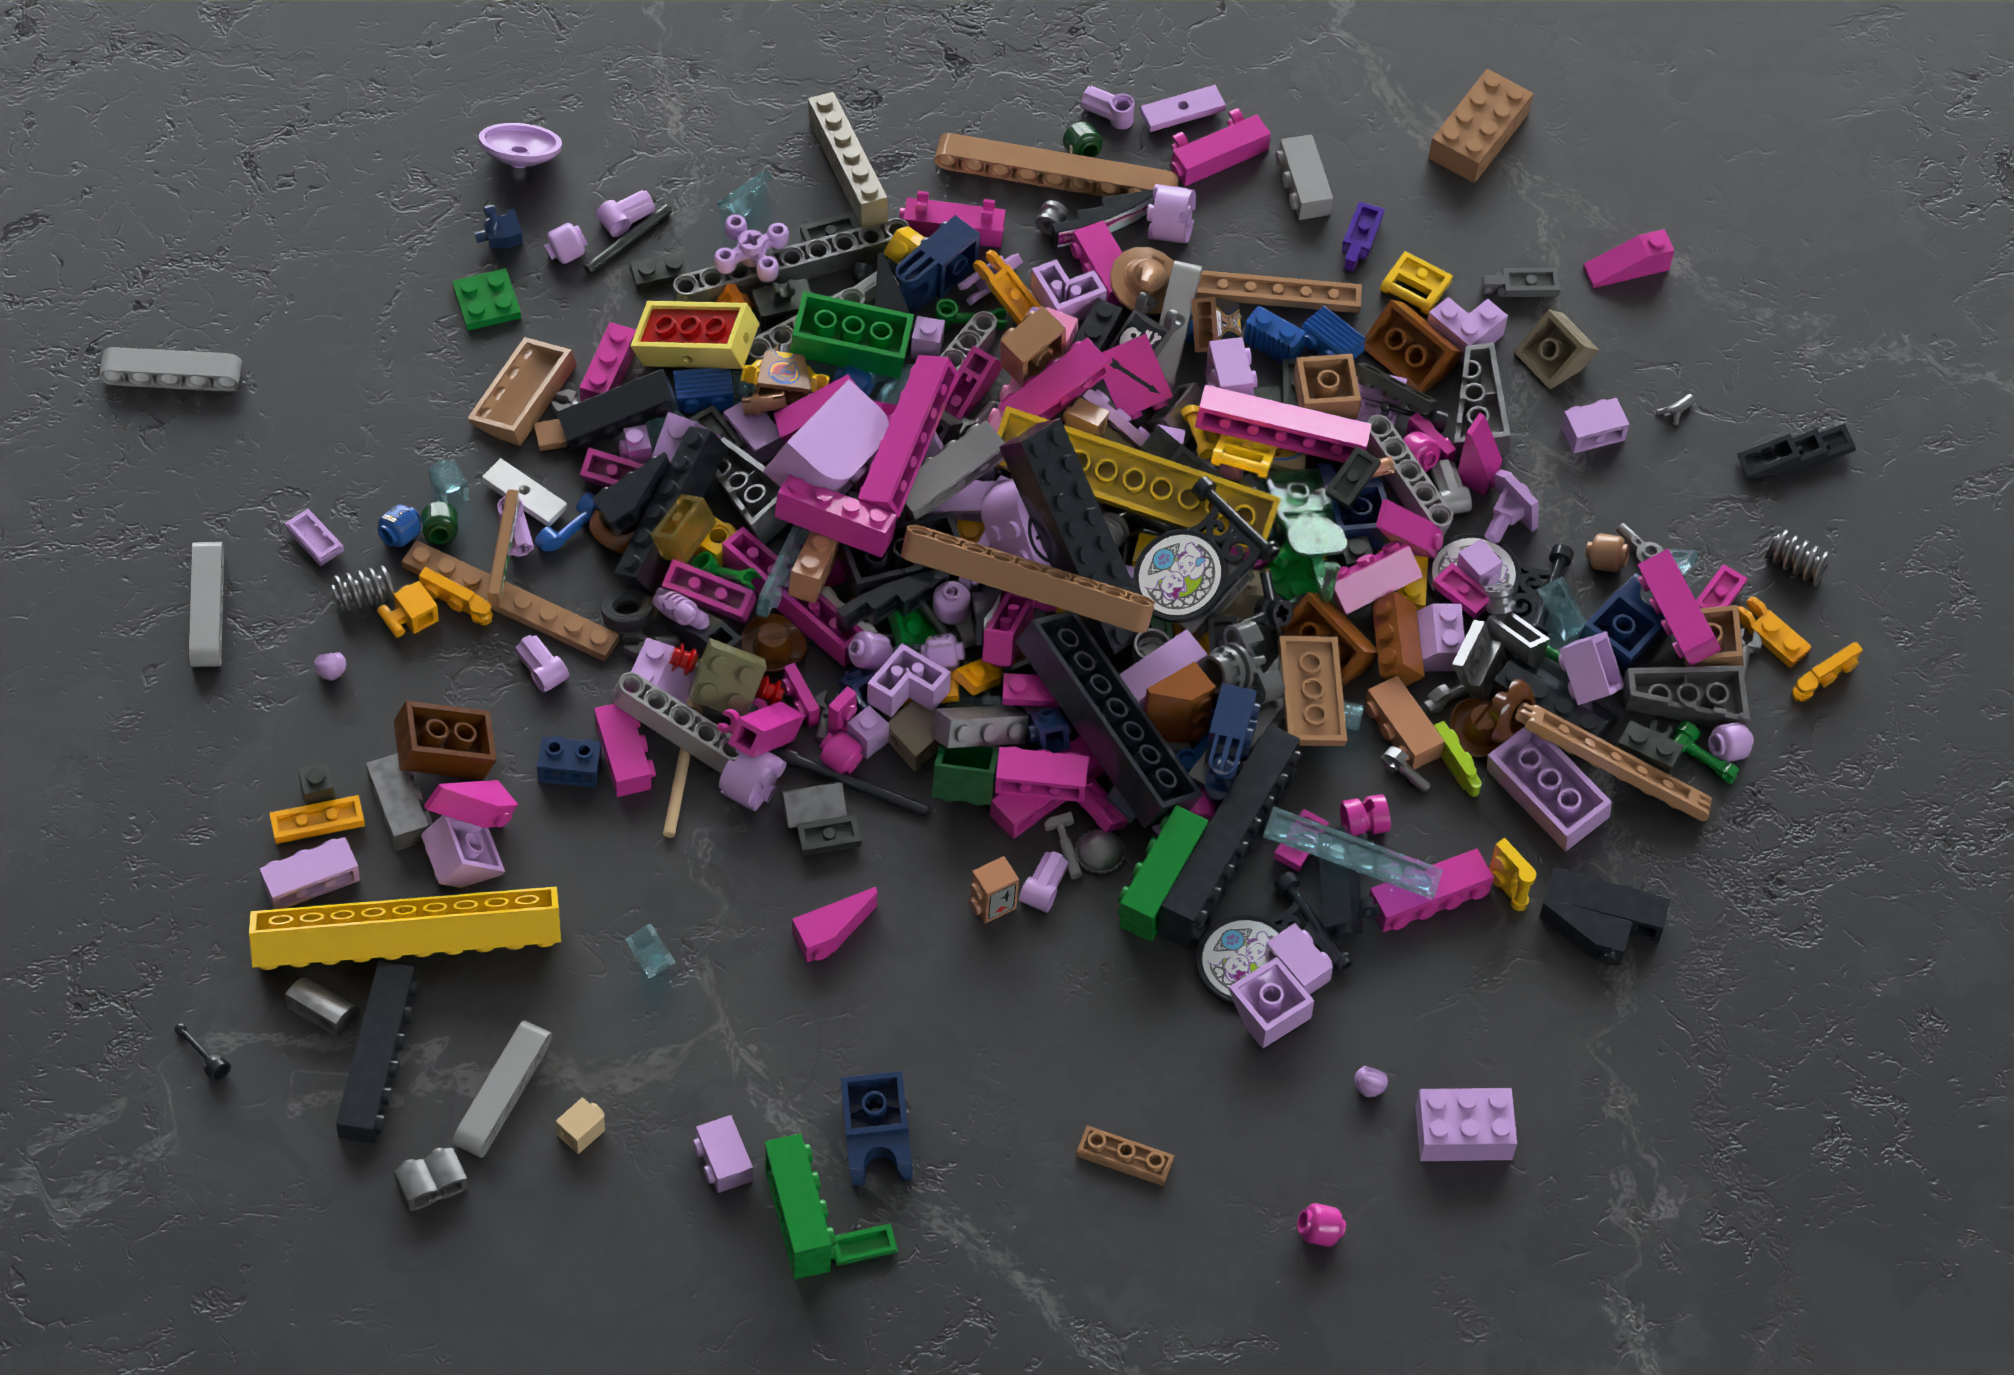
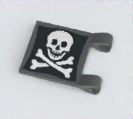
[1108,291,1186,358]

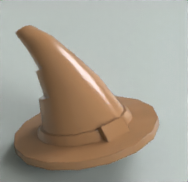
[1110,247,1174,315]

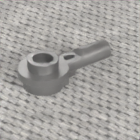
[1616,523,1664,563]

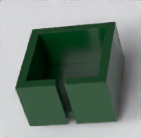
[932,743,1000,806]

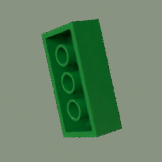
[790,291,914,379]
[1117,805,1209,942]
[764,1133,836,1280]

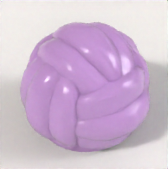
[314,652,346,681]
[1354,1066,1388,1097]

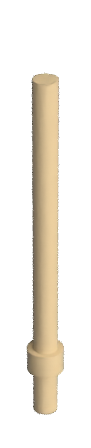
[663,698,704,838]

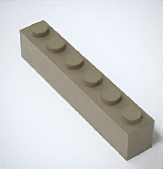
[808,92,888,228]

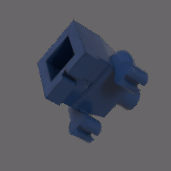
[474,205,523,248]

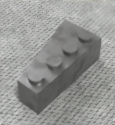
[1454,343,1511,461]
[714,437,789,545]
[1622,666,1750,728]

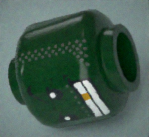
[1063,121,1103,158]
[421,501,459,544]

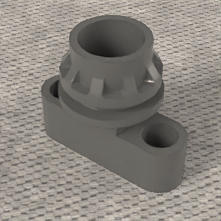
[1199,620,1285,704]

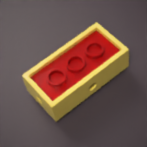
[630,301,760,369]

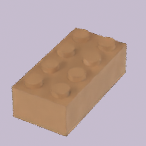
[1428,69,1534,183]

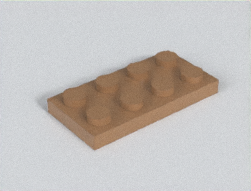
[1278,636,1347,746]

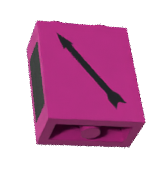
[1101,334,1173,421]

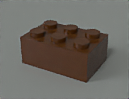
[394,701,497,780]

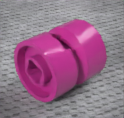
[1340,794,1391,837]

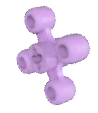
[714,214,789,282]

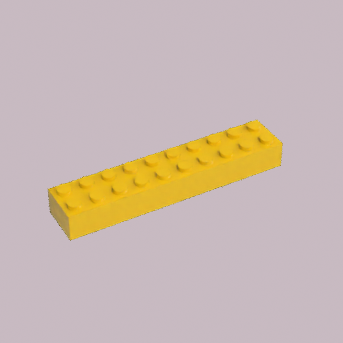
[995,406,1281,552]
[249,887,561,970]

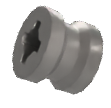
[1035,200,1068,235]
[1484,583,1516,614]

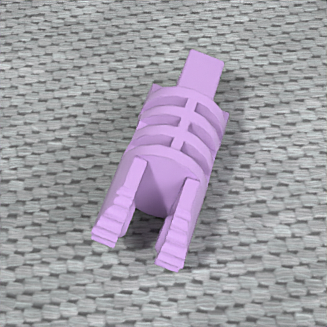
[958,253,1023,306]
[652,587,710,630]

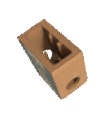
[1191,297,1244,352]

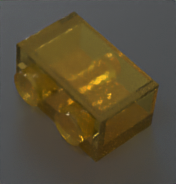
[651,494,717,563]

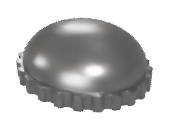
[1075,829,1126,876]

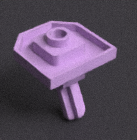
[1485,469,1539,543]

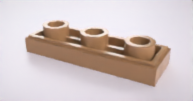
[1076,1125,1175,1186]

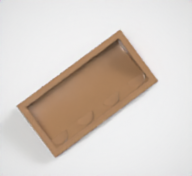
[467,337,577,446]

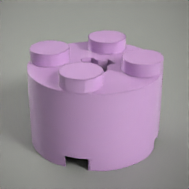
[1147,184,1196,243]
[719,749,786,811]

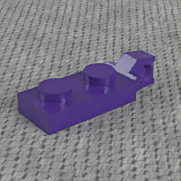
[1341,201,1385,272]

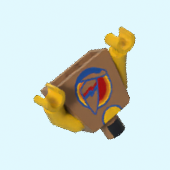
[740,344,829,406]

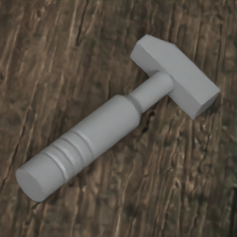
[1044,812,1082,879]

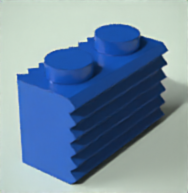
[1243,306,1306,363]
[1301,306,1366,360]
[673,368,733,413]

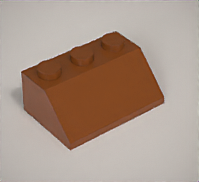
[1364,300,1464,393]
[1282,593,1378,687]
[1144,661,1216,743]

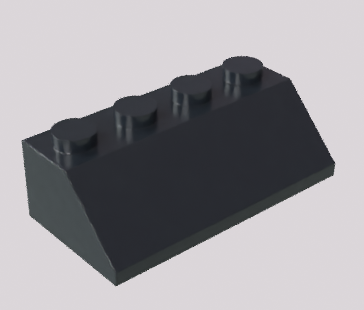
[1489,658,1619,740]

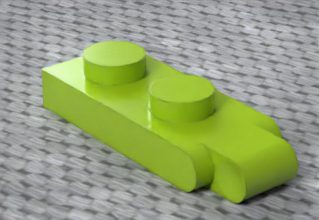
[1434,721,1482,797]

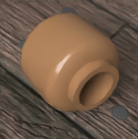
[1585,533,1630,573]

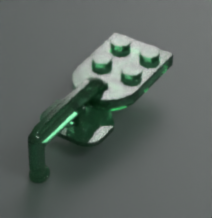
[1262,468,1347,603]

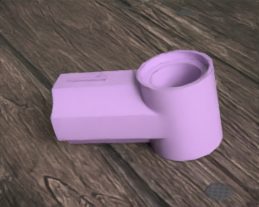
[1081,86,1134,130]
[596,190,655,237]
[497,496,534,557]
[515,635,570,693]
[1019,851,1069,913]

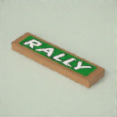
[487,489,520,607]

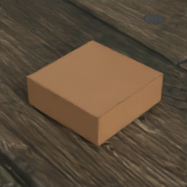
[534,419,567,452]

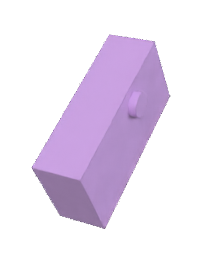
[1487,727,1612,852]

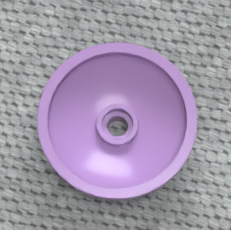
[479,123,562,168]

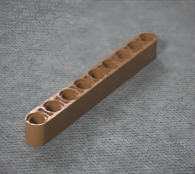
[934,133,1179,197]
[901,525,1155,633]

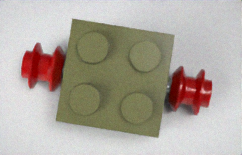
[668,638,784,717]

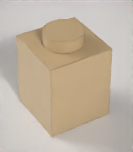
[556,1097,605,1154]

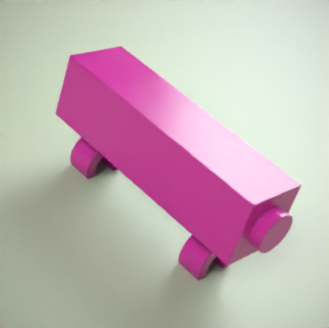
[1170,108,1271,186]
[899,191,1006,248]
[717,698,805,758]

